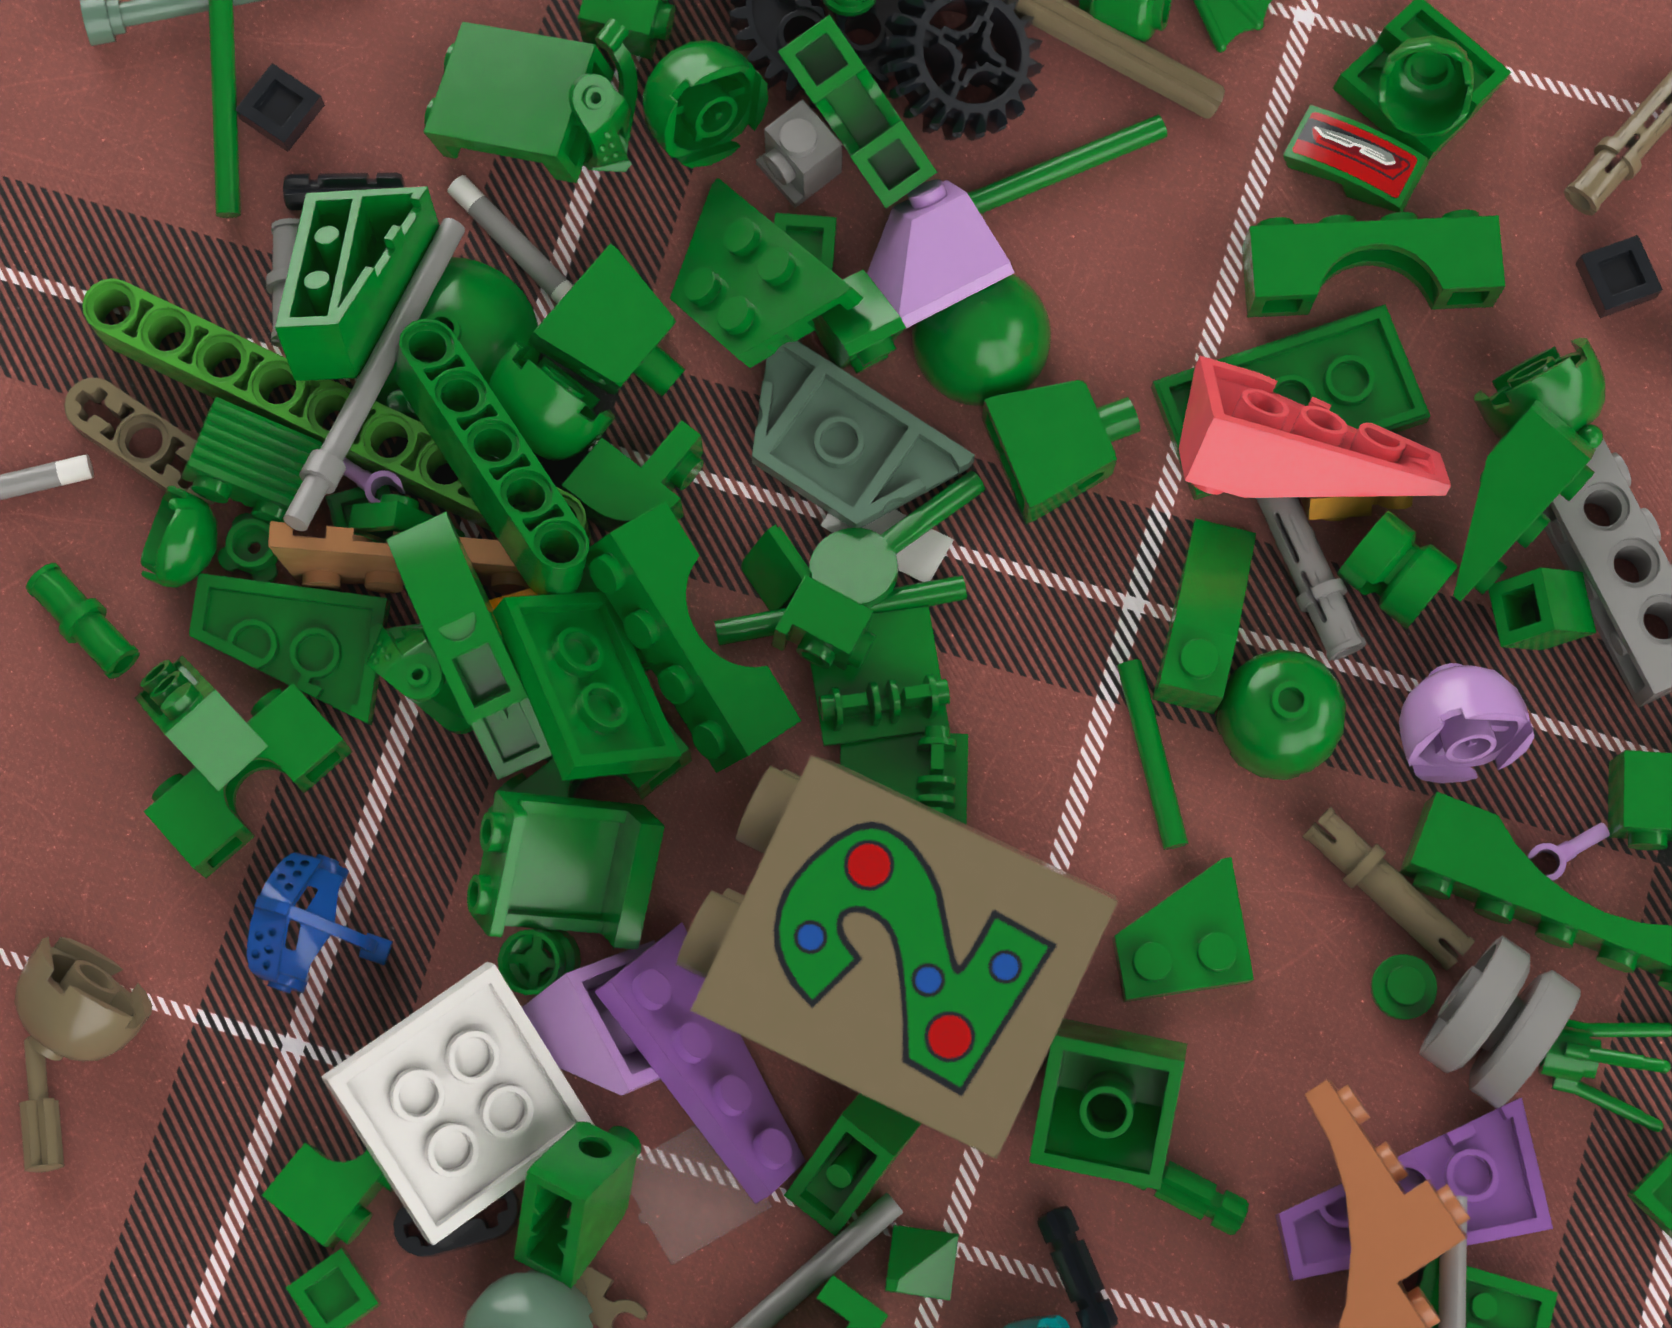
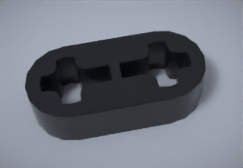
[394,1189,520,1258]

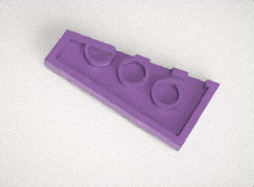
[595,922,806,1204]
[1275,1097,1553,1281]

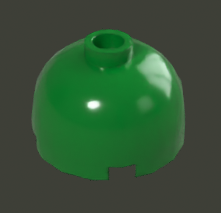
[642,40,768,168]
[1474,338,1605,439]
[489,341,615,461]
[1216,649,1346,780]

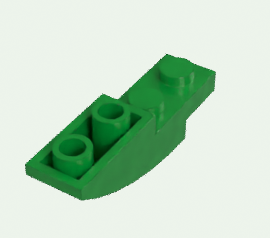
[386,511,552,780]

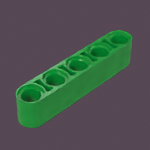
[395,319,589,595]

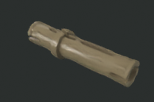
[1564,70,1672,216]
[1302,807,1475,971]

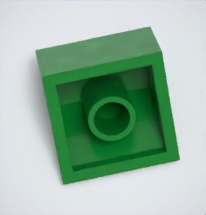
[1029,1018,1187,1190]

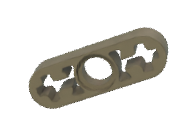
[64,378,215,506]

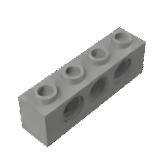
[1543,439,1672,708]

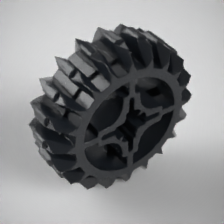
[878,0,1044,141]

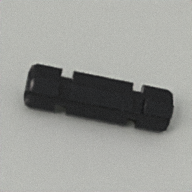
[283,172,405,211]
[1037,1206,1118,1328]

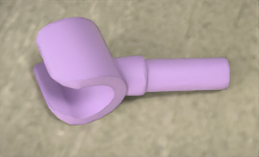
[343,457,405,503]
[1527,822,1610,882]

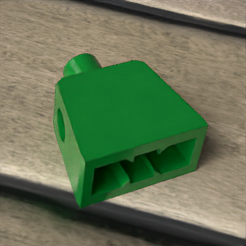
[528,243,686,398]
[982,380,1141,524]
[514,1121,641,1289]

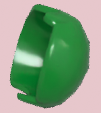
[1379,35,1475,138]
[140,486,218,588]

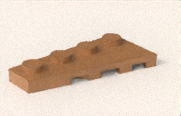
[268,521,529,595]

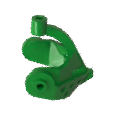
[568,18,638,172]
[366,622,473,734]

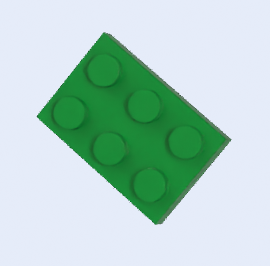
[492,591,682,781]

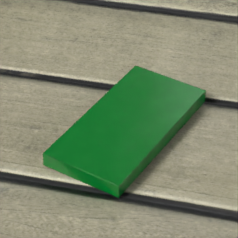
[1151,304,1431,500]

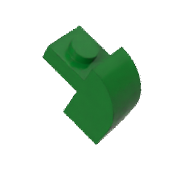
[562,420,704,533]

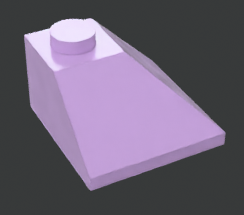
[867,180,1014,329]
[522,940,660,1096]

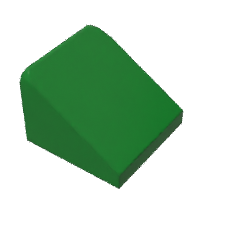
[741,524,812,611]

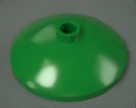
[359,257,541,423]

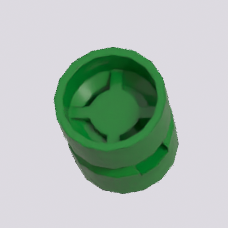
[1337,510,1459,630]

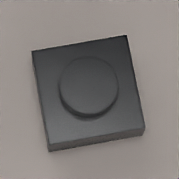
[235,63,325,152]
[1575,235,1663,318]

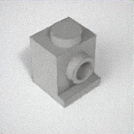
[756,99,842,208]

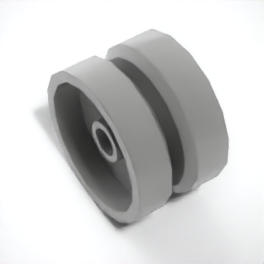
[1419,935,1581,1108]

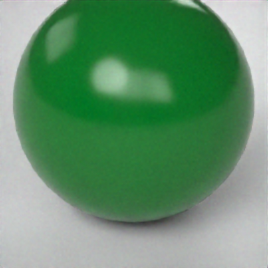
[911,274,1051,406]

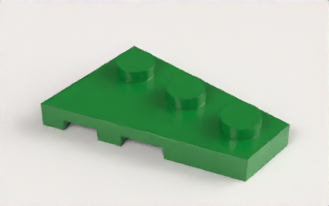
[189,573,391,726]

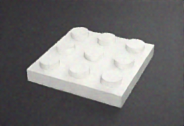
[321,962,594,1246]

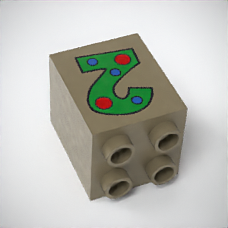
[676,756,1118,1159]

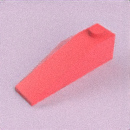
[1179,356,1451,498]

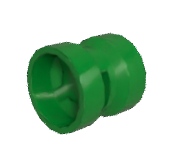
[498,928,581,995]

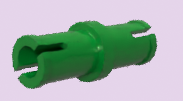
[26,563,140,679]

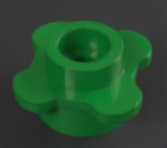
[218,513,278,582]

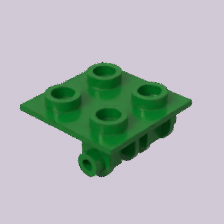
[810,606,950,747]
[840,725,968,824]

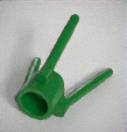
[1539,1019,1672,1132]

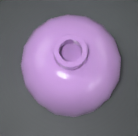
[1399,663,1534,783]

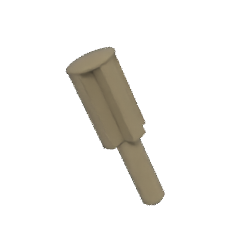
[19,1037,65,1173]

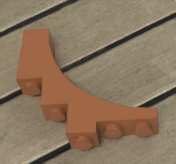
[1305,1079,1471,1328]

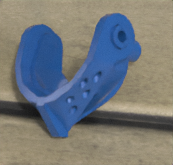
[247,852,393,994]

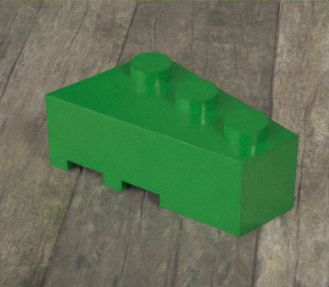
[275,186,440,381]

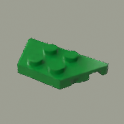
[669,177,864,368]

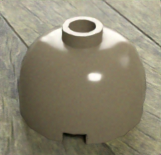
[14,937,153,1062]

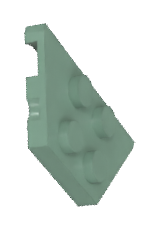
[752,341,975,528]

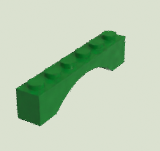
[1399,791,1672,992]

